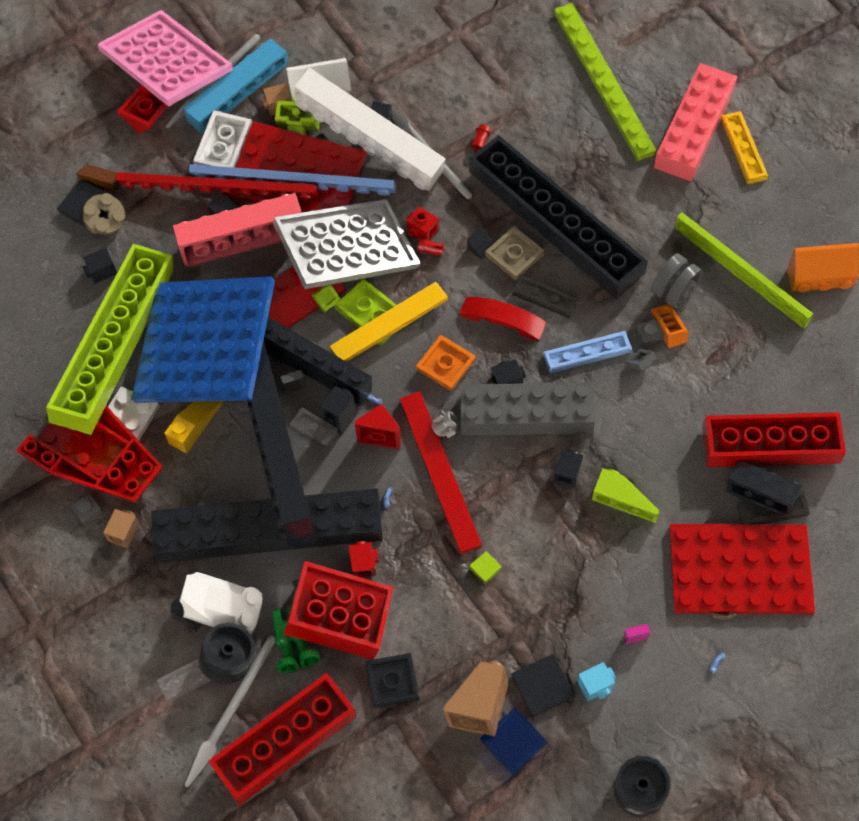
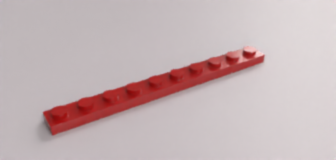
[115,172,319,200]

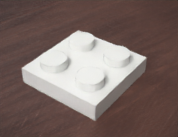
[108,387,160,440]

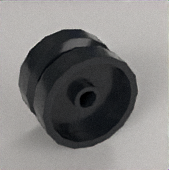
[199,623,255,684]
[614,756,671,817]

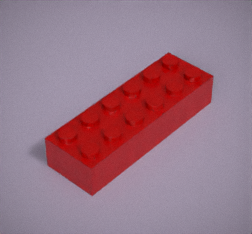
[702,412,846,467]
[208,673,357,806]

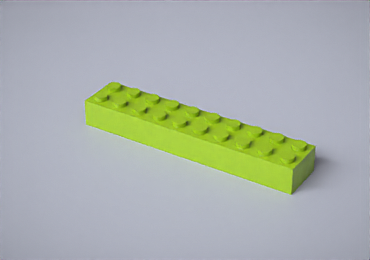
[46,244,174,435]

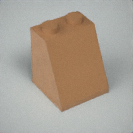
[443,661,509,737]

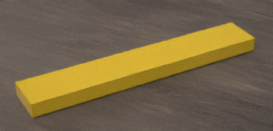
[329,282,448,362]

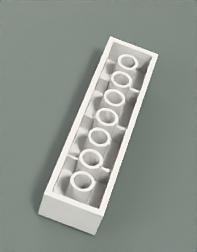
[295,68,446,191]

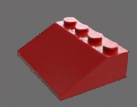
[283,561,394,660]

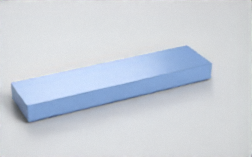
[543,331,632,374]

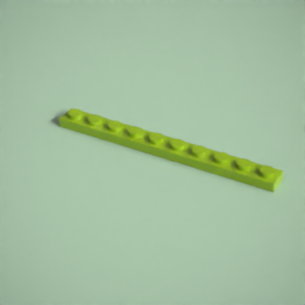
[554,3,656,161]

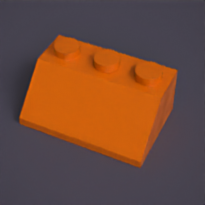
[787,243,859,293]

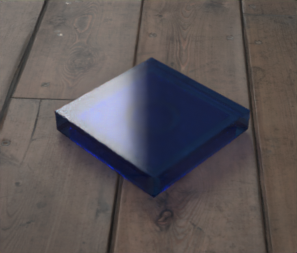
[480,707,548,776]

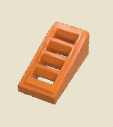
[651,304,688,348]

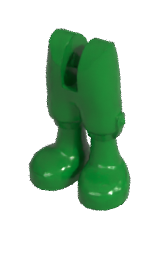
[272,605,320,673]

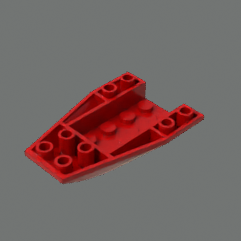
[16,405,163,503]

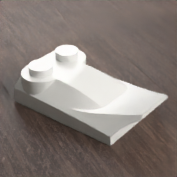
[193,111,252,168]
[180,572,262,635]

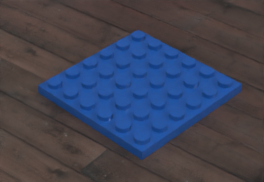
[131,277,275,403]

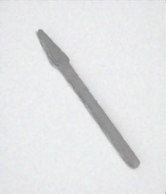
[166,34,260,129]
[382,100,472,199]
[184,635,276,787]

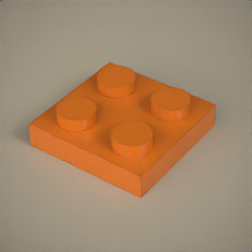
[416,335,476,392]

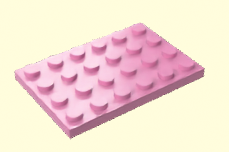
[98,10,233,106]

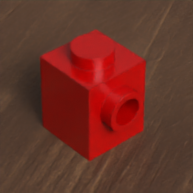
[406,206,439,241]
[349,541,379,578]

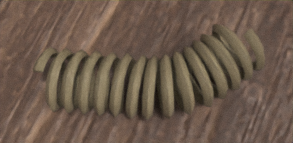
[712,612,736,621]

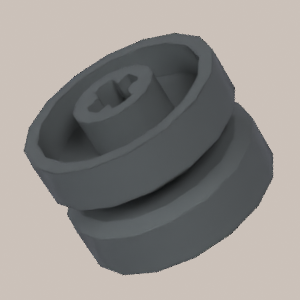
[651,253,703,309]

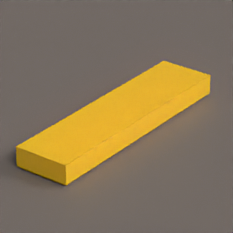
[721,111,768,184]

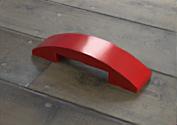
[459,297,546,342]

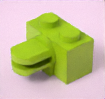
[275,101,320,135]

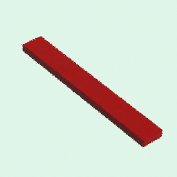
[400,391,482,555]

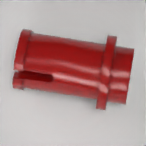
[471,124,491,151]
[417,238,444,257]

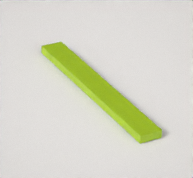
[675,212,813,329]

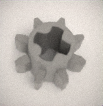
[432,410,459,438]

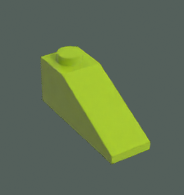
[592,468,660,523]

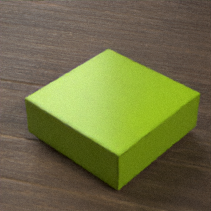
[311,284,340,312]
[469,551,502,584]

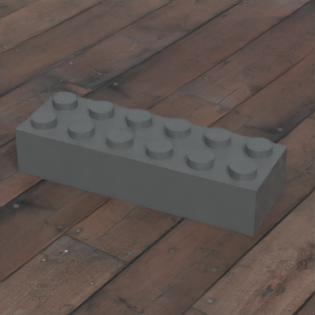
[460,382,595,436]

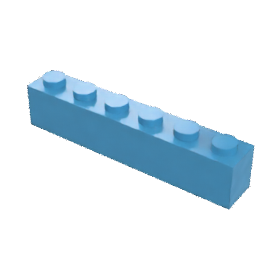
[183,39,288,134]

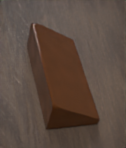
[76,164,120,192]

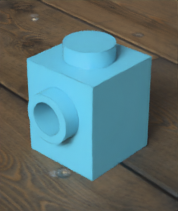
[577,662,616,701]

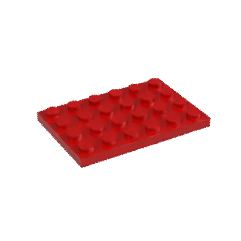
[227,121,368,213]
[669,524,815,615]

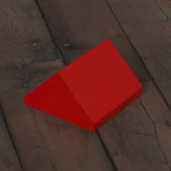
[117,84,168,134]
[355,404,401,450]

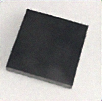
[57,179,114,228]
[365,653,420,709]
[511,654,575,717]

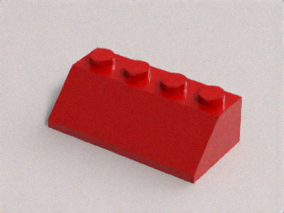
[268,266,345,328]

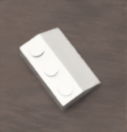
[287,58,352,102]

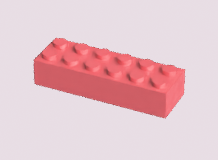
[654,63,738,182]
[173,193,302,268]

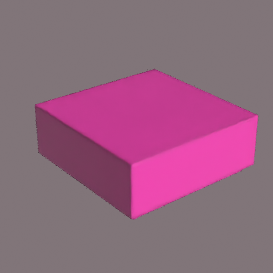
[623,624,650,645]

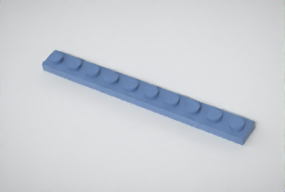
[189,164,396,195]

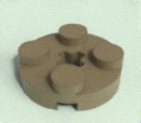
[83,193,125,236]

